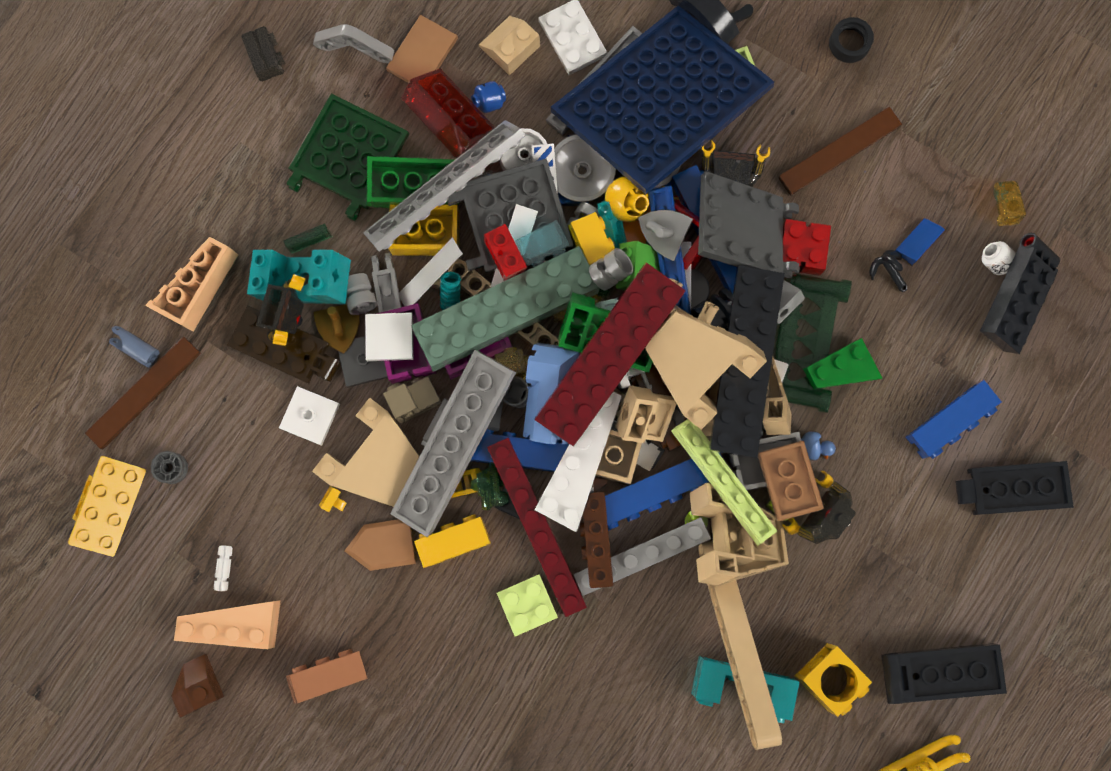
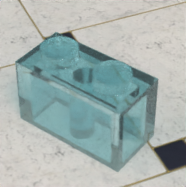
[515,220,569,268]

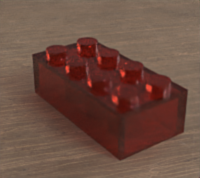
[401,68,495,159]

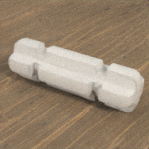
[214,545,233,591]

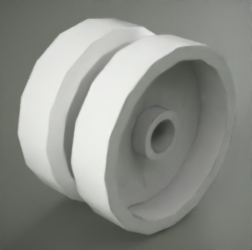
[500,128,547,171]

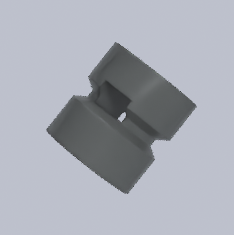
[502,376,531,409]

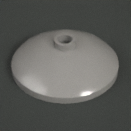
[554,135,616,202]

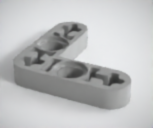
[313,24,394,63]

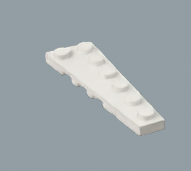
[535,392,622,532]

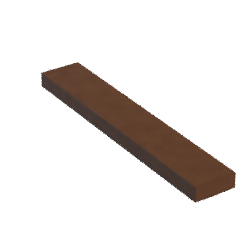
[778,107,902,196]
[85,337,201,450]

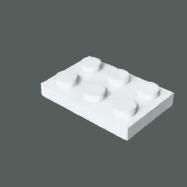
[538,0,607,75]

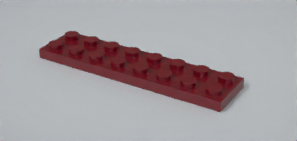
[534,262,686,447]

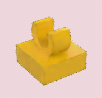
[319,486,347,512]

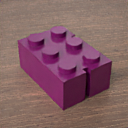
[376,303,437,384]

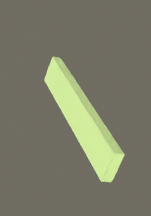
[671,419,777,546]

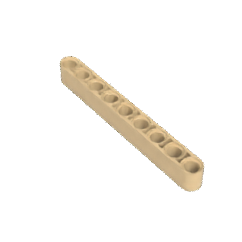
[698,541,782,750]

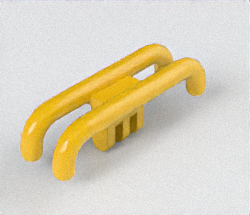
[878,735,971,771]

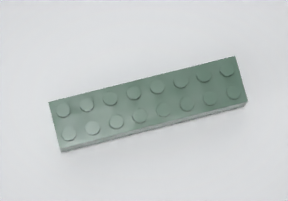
[411,246,600,372]

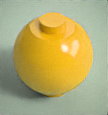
[605,176,650,222]

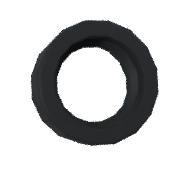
[829,17,874,63]

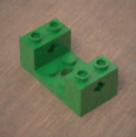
[558,292,663,372]

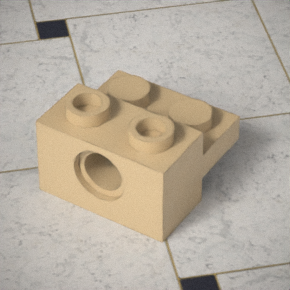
[615,385,677,443]

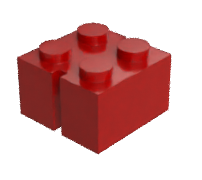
[783,219,831,276]

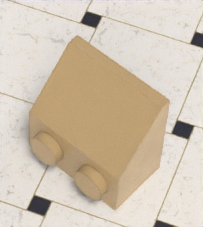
[479,16,540,75]

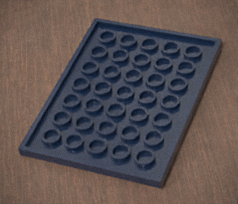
[551,6,774,194]

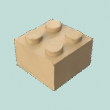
[595,430,642,485]

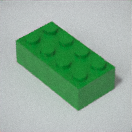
[367,156,459,208]

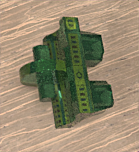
[470,462,508,511]

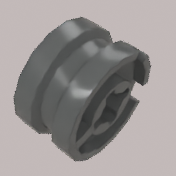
[151,451,188,484]

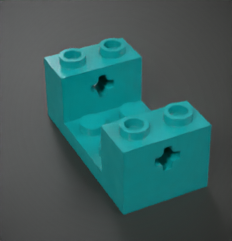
[247,250,351,304]
[691,656,800,723]

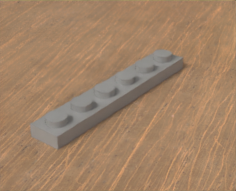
[573,517,711,596]

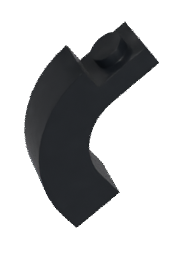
[669,0,740,44]

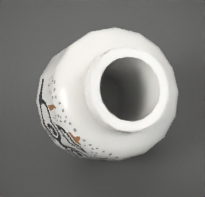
[982,241,1016,275]

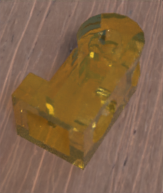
[994,180,1026,226]

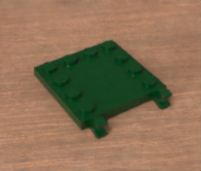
[287,94,409,221]

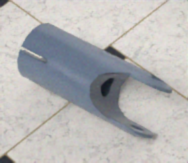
[109,326,160,368]

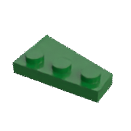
[803,338,883,389]

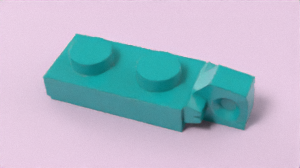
[597,201,627,248]

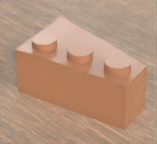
[286,648,368,703]

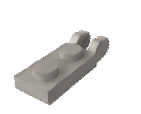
[371,253,402,313]

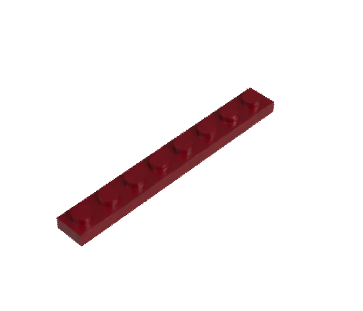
[487,437,587,617]

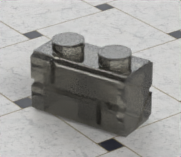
[241,26,286,82]

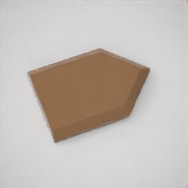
[344,519,416,571]

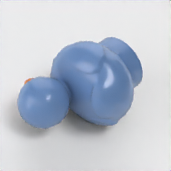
[801,431,836,460]

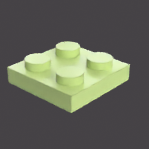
[497,574,558,636]

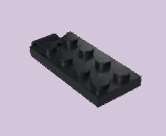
[955,461,1074,515]

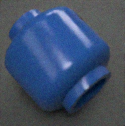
[471,81,506,113]

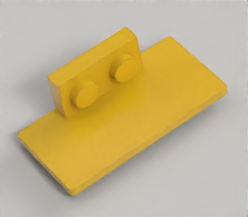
[68,456,146,557]

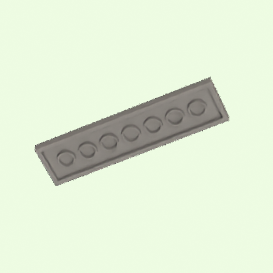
[363,120,525,252]
[390,350,516,537]

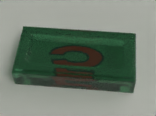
[283,223,332,254]

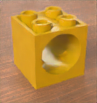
[795,643,872,717]

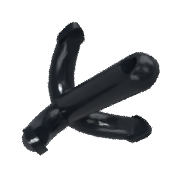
[869,250,907,292]

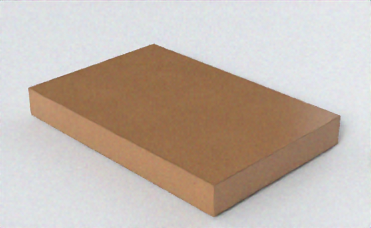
[386,15,458,92]
[758,440,824,522]

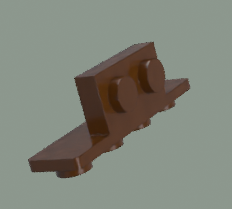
[579,492,613,588]

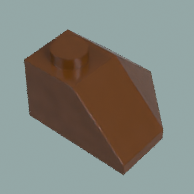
[171,654,224,718]

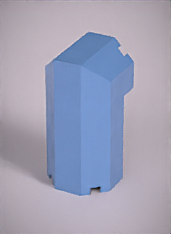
[523,343,580,444]

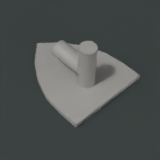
[638,210,693,261]

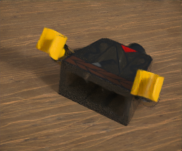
[701,140,770,187]
[256,274,306,346]
[782,471,856,544]

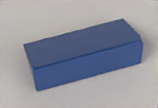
[895,218,945,265]

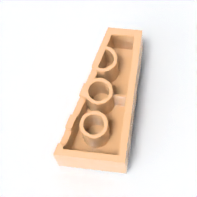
[145,237,238,332]
[174,600,281,649]

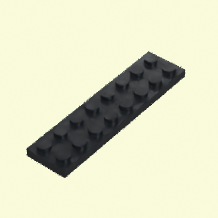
[709,265,785,458]

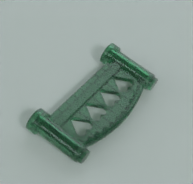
[775,274,852,413]

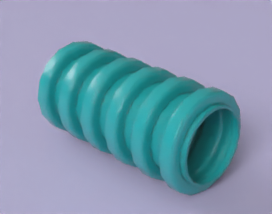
[440,272,461,310]

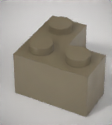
[383,376,442,424]

